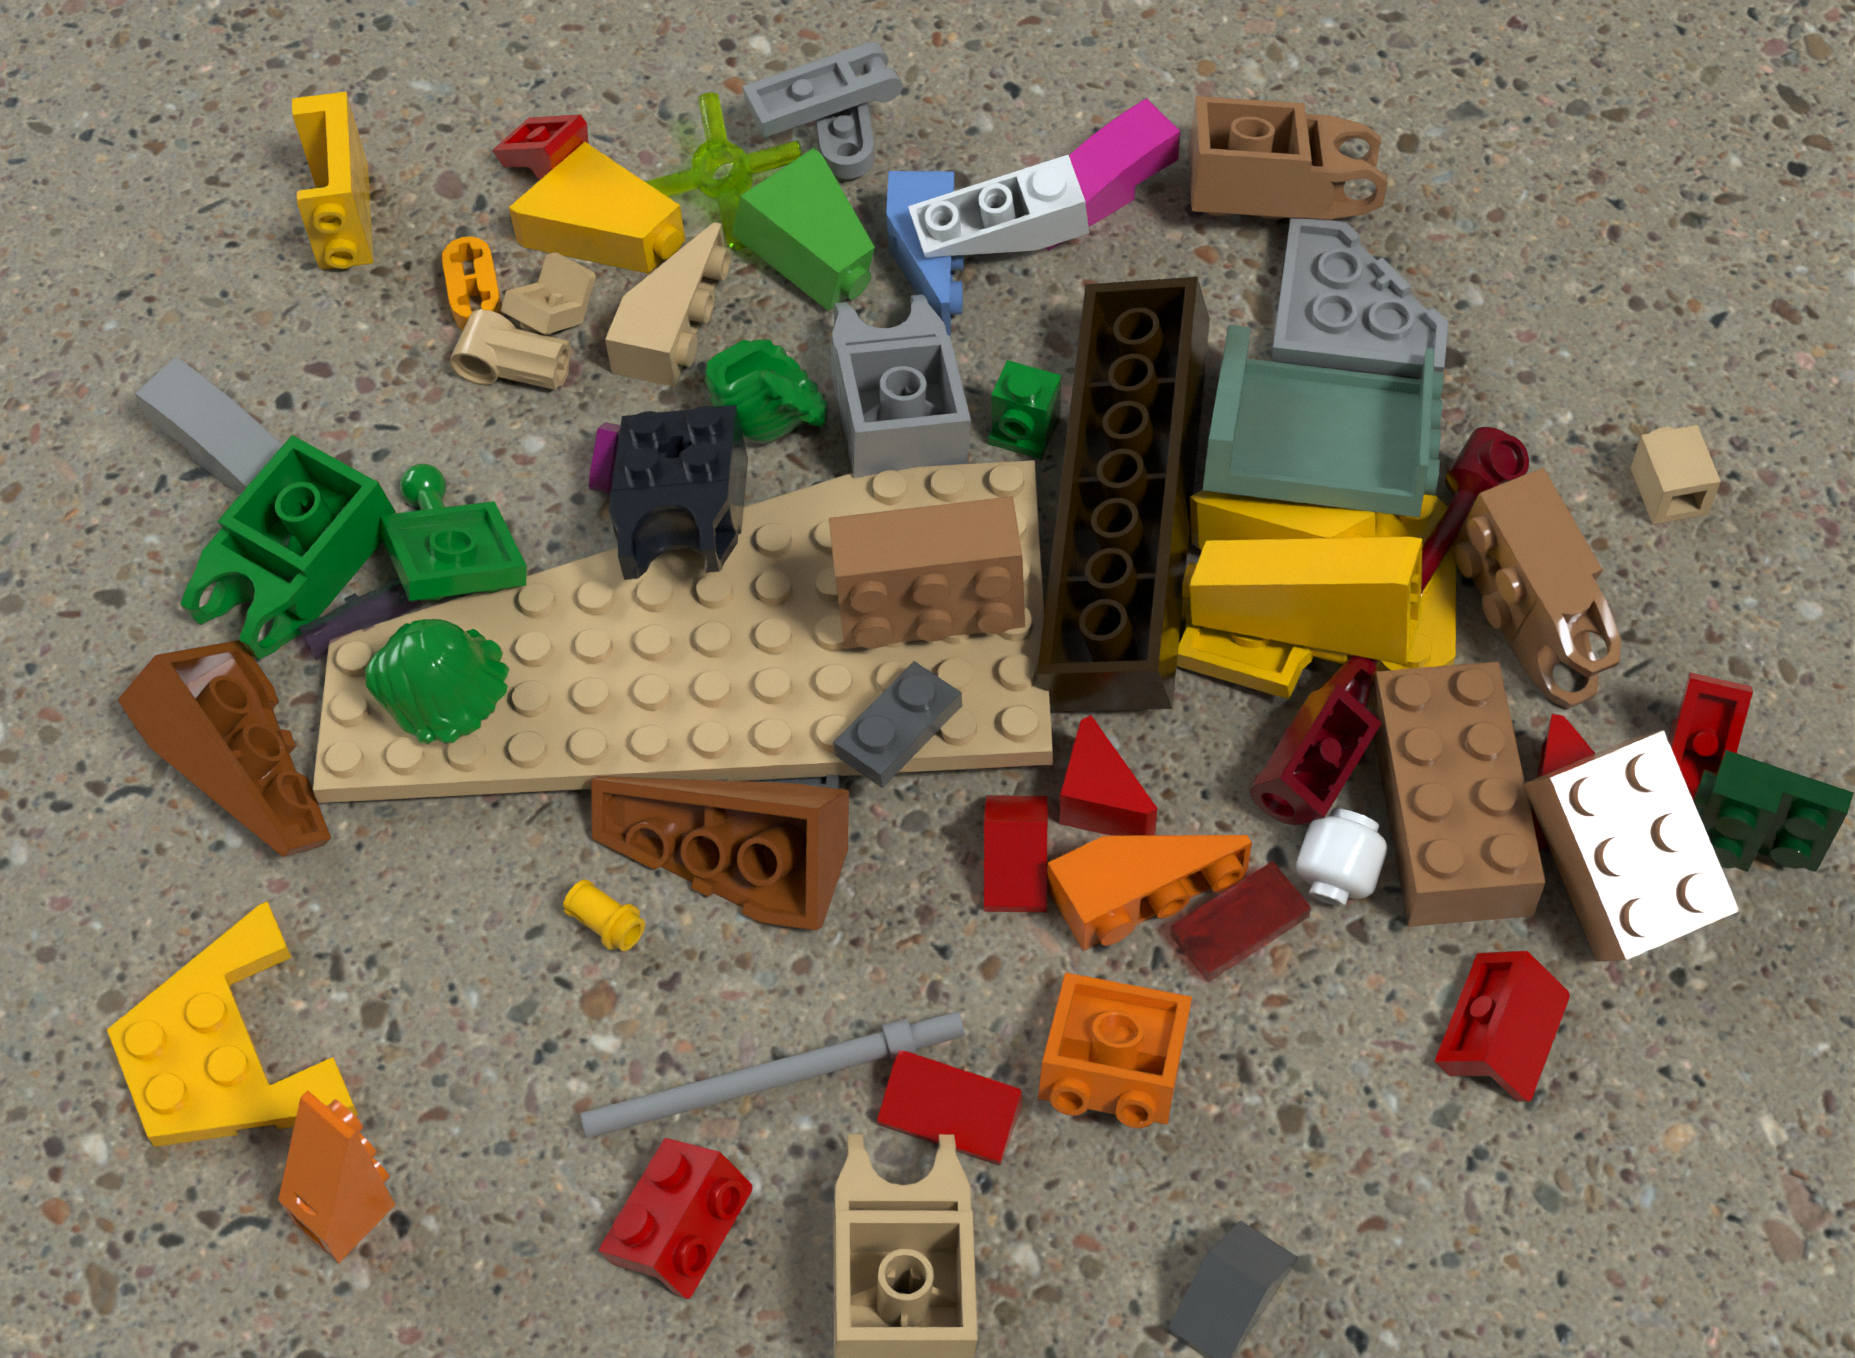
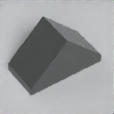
[1167,1220,1298,1358]

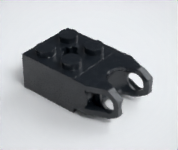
[609,405,748,580]

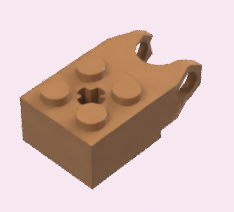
[1188,96,1388,220]
[1453,467,1621,709]

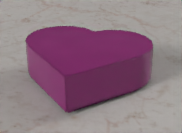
[588,422,621,494]

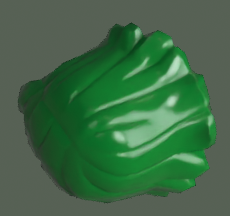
[704,339,828,443]
[365,619,509,744]

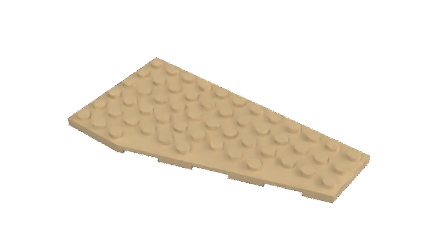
[313,460,1053,803]

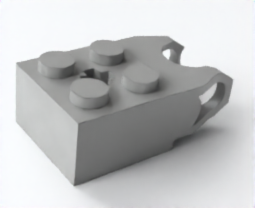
[831,294,971,478]

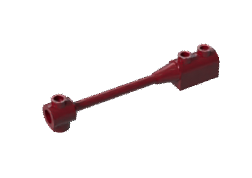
[1250,427,1529,825]

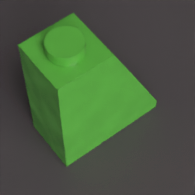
[732,148,875,311]

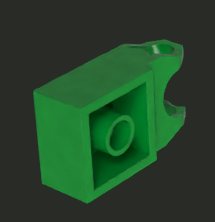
[180,435,396,660]

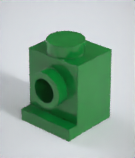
[988,360,1061,460]

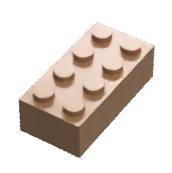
[1369,661,1546,927]

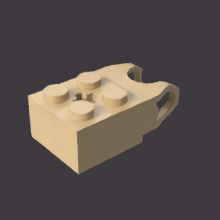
[833,1134,978,1358]

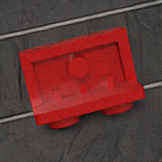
[598,1138,753,1299]

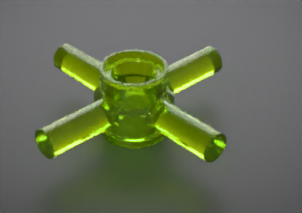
[645,92,803,251]

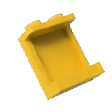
[292,92,374,270]

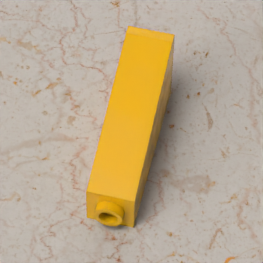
[1182,537,1422,665]

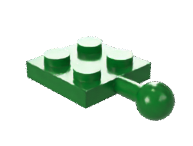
[380,463,527,601]

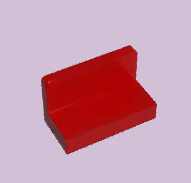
[1434,950,1570,1102]

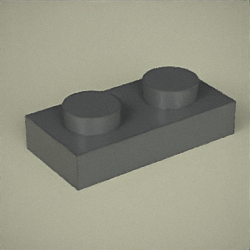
[833,661,963,788]

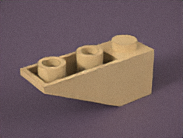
[605,222,731,387]

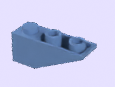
[886,171,964,337]

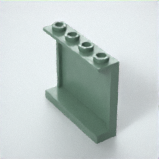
[1203,325,1444,518]

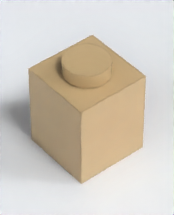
[1630,425,1721,525]

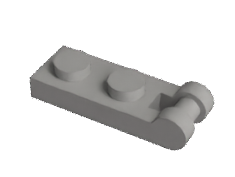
[742,42,903,138]

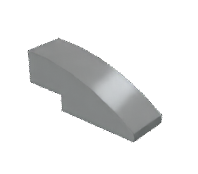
[135,356,283,494]

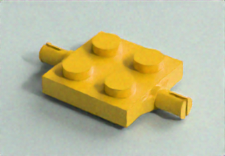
[1177,598,1352,699]

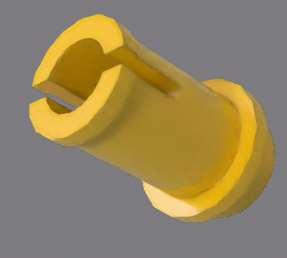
[563,879,645,951]

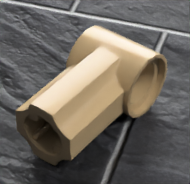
[450,309,572,390]

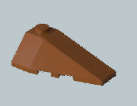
[118,640,331,857]
[591,776,849,931]

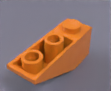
[1047,835,1252,951]
[278,1090,395,1264]

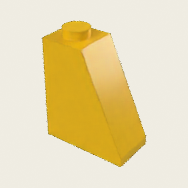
[509,141,686,274]
[1190,490,1375,550]

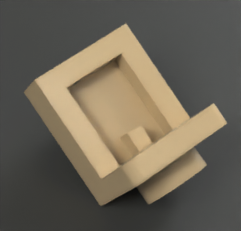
[501,252,596,336]

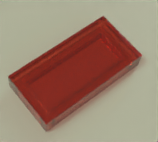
[1170,861,1311,982]

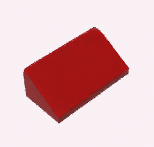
[877,1050,1022,1166]

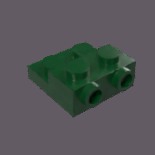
[1693,750,1854,872]

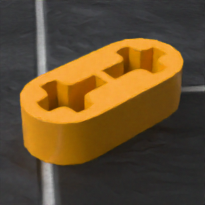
[442,236,503,331]

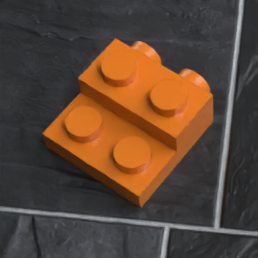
[1038,972,1192,1128]

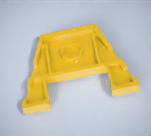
[107,901,359,1147]

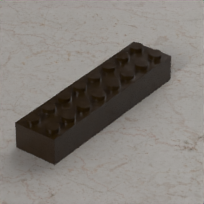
[1037,277,1210,712]

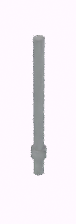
[580,1011,965,1138]

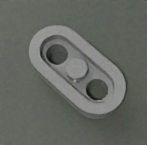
[816,102,875,179]

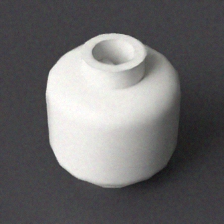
[1295,808,1388,907]

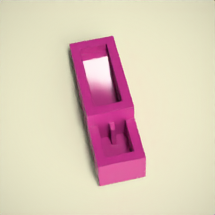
[1046,98,1180,251]

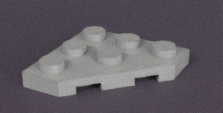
[1271,218,1449,379]

